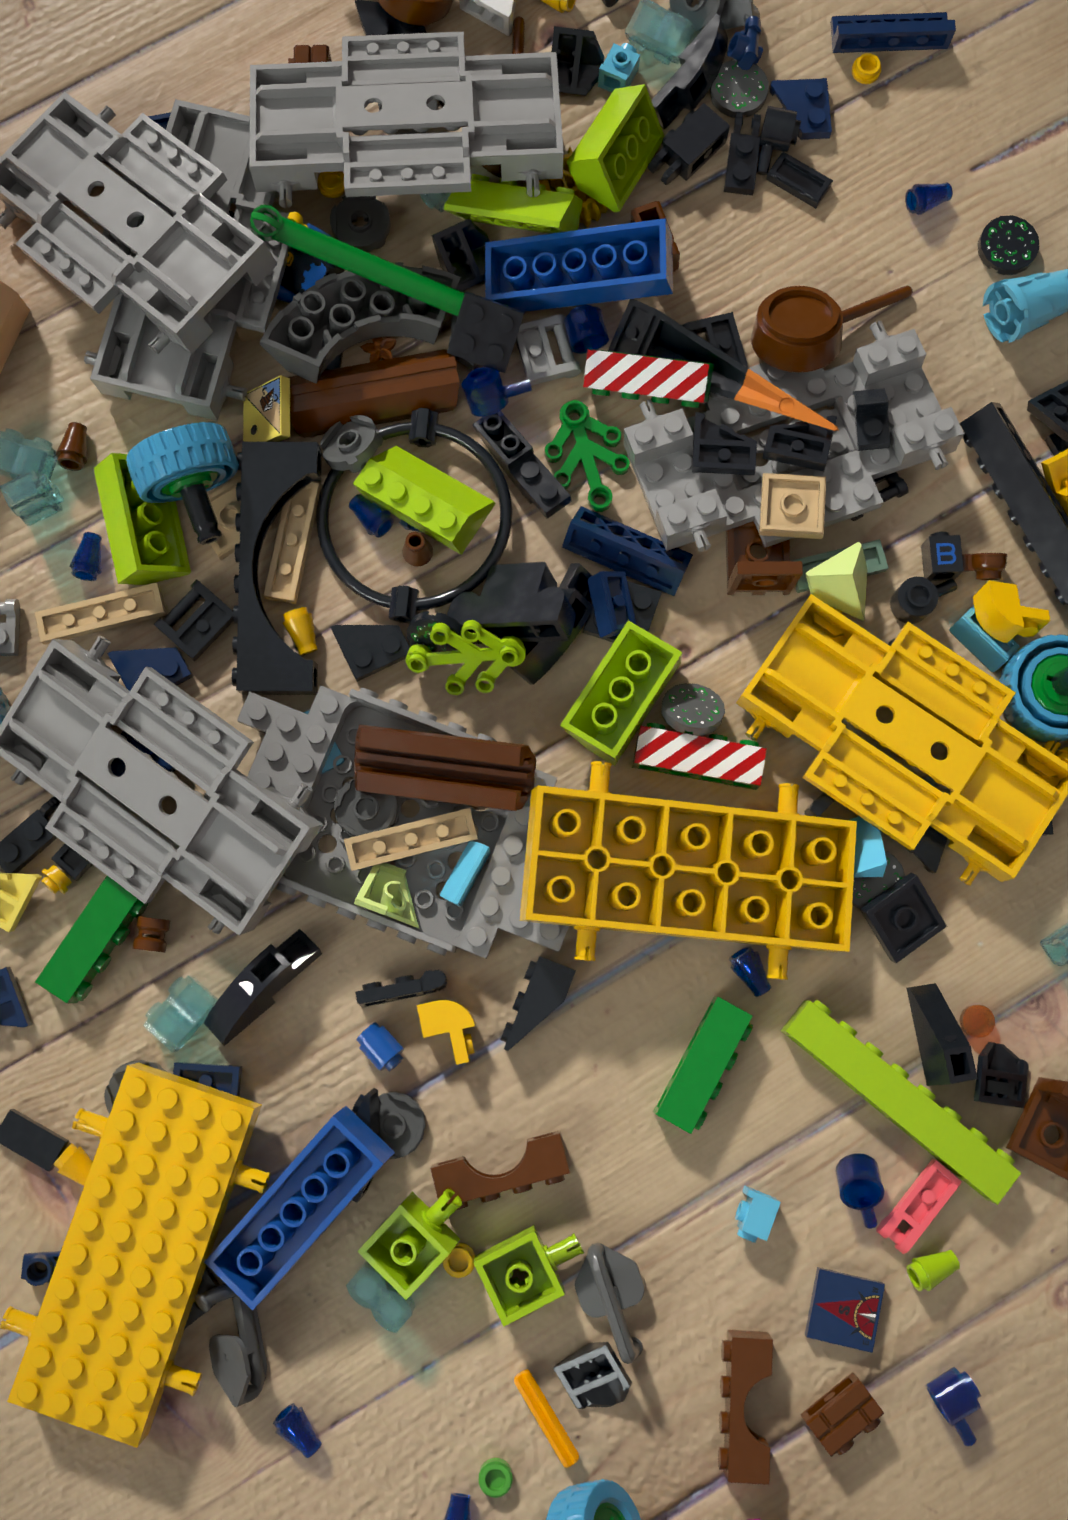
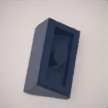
[588,571,637,638]

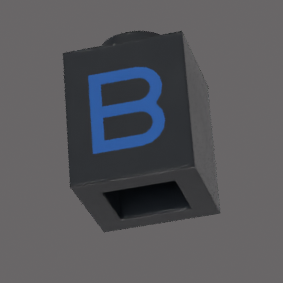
[921,532,964,581]

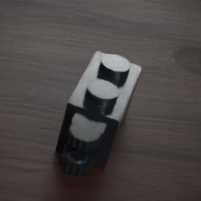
[647,103,730,185]

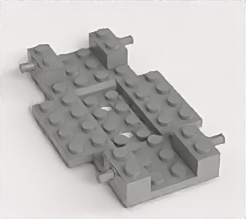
[249,31,564,208]
[0,92,277,355]
[84,99,290,421]
[624,321,964,552]
[0,636,323,936]

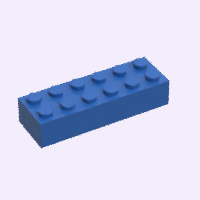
[485,218,673,312]
[204,1106,395,1311]

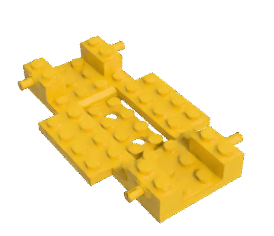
[736,594,1068,886]

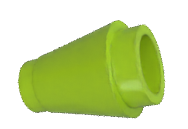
[906,1250,960,1291]

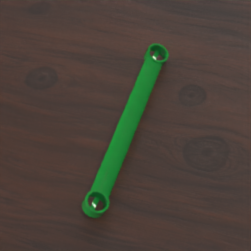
[250,205,505,316]

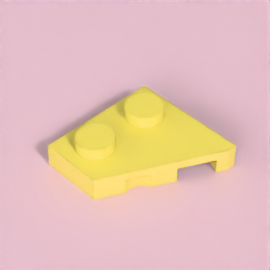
[0,873,42,932]

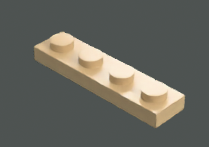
[264,482,321,604]
[34,583,167,645]
[344,808,478,871]

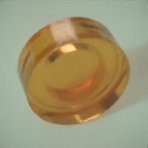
[959,1005,995,1038]

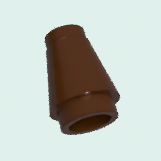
[56,422,87,471]
[402,532,433,567]

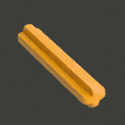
[514,1369,579,1468]

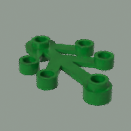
[544,400,630,512]

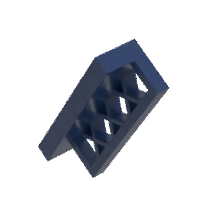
[830,12,956,53]
[562,506,693,596]

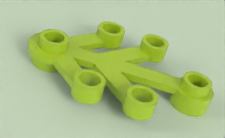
[406,620,526,695]

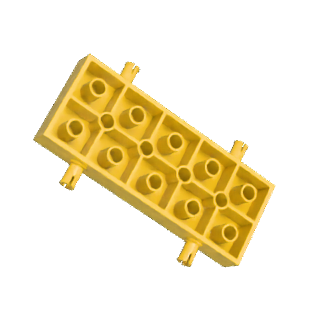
[519,761,857,980]
[0,1062,271,1448]

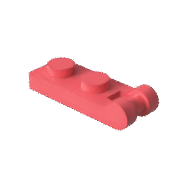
[876,1158,962,1254]

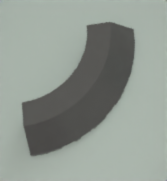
[260,262,461,384]

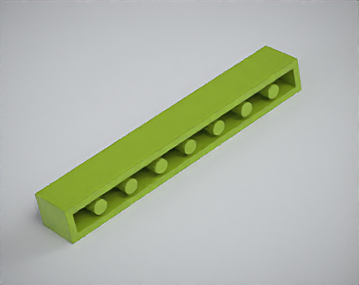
[780,1000,1021,1205]

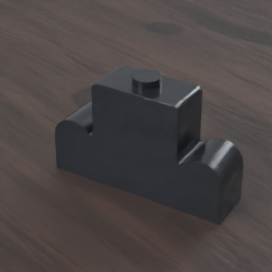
[447,562,576,644]

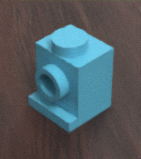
[598,43,640,93]
[735,1185,781,1243]

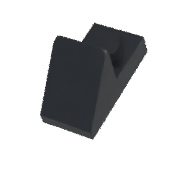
[853,388,890,451]

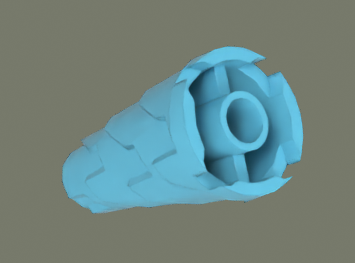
[982,269,1068,343]

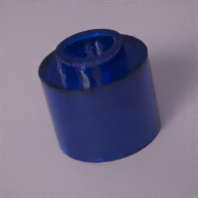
[564,305,609,354]
[461,367,533,417]
[835,1153,884,1229]
[925,1367,981,1446]

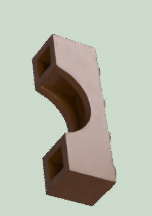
[430,1130,570,1210]
[718,1330,773,1485]

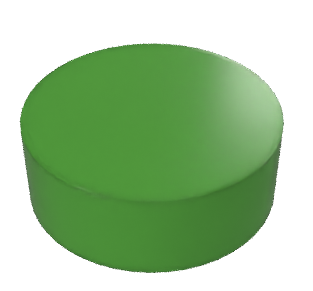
[478,1458,513,1498]

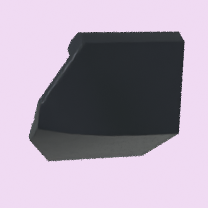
[551,26,604,96]
[431,218,490,291]
[974,1042,1029,1108]
[554,1342,632,1409]

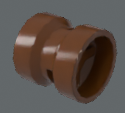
[132,916,171,953]

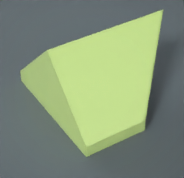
[805,542,868,621]
[354,863,419,929]

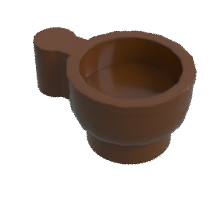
[962,553,1008,580]

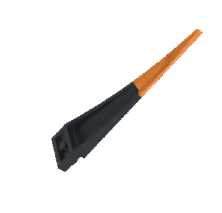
[608,299,839,431]

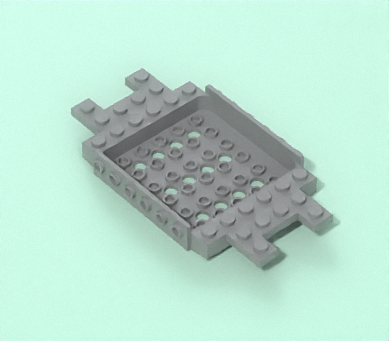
[204,685,569,959]

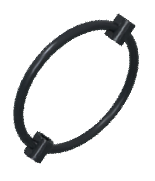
[316,408,512,623]

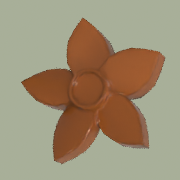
[360,337,397,362]

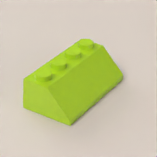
[567,84,665,212]
[444,174,583,234]
[353,446,496,555]
[94,453,191,585]
[560,620,683,766]

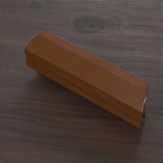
[287,349,460,438]
[354,724,537,811]

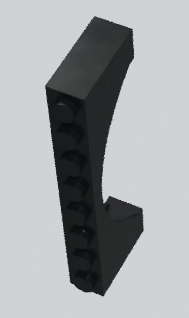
[232,441,322,695]

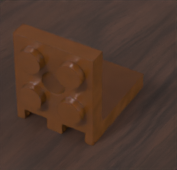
[726,521,803,595]
[1006,1077,1068,1181]

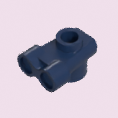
[727,16,763,70]
[21,1248,62,1286]

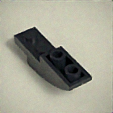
[651,14,728,129]
[473,407,572,519]
[510,563,594,685]
[203,929,322,1046]

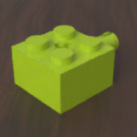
[357,1189,462,1300]
[473,1225,584,1327]

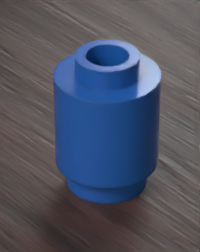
[356,1022,404,1072]

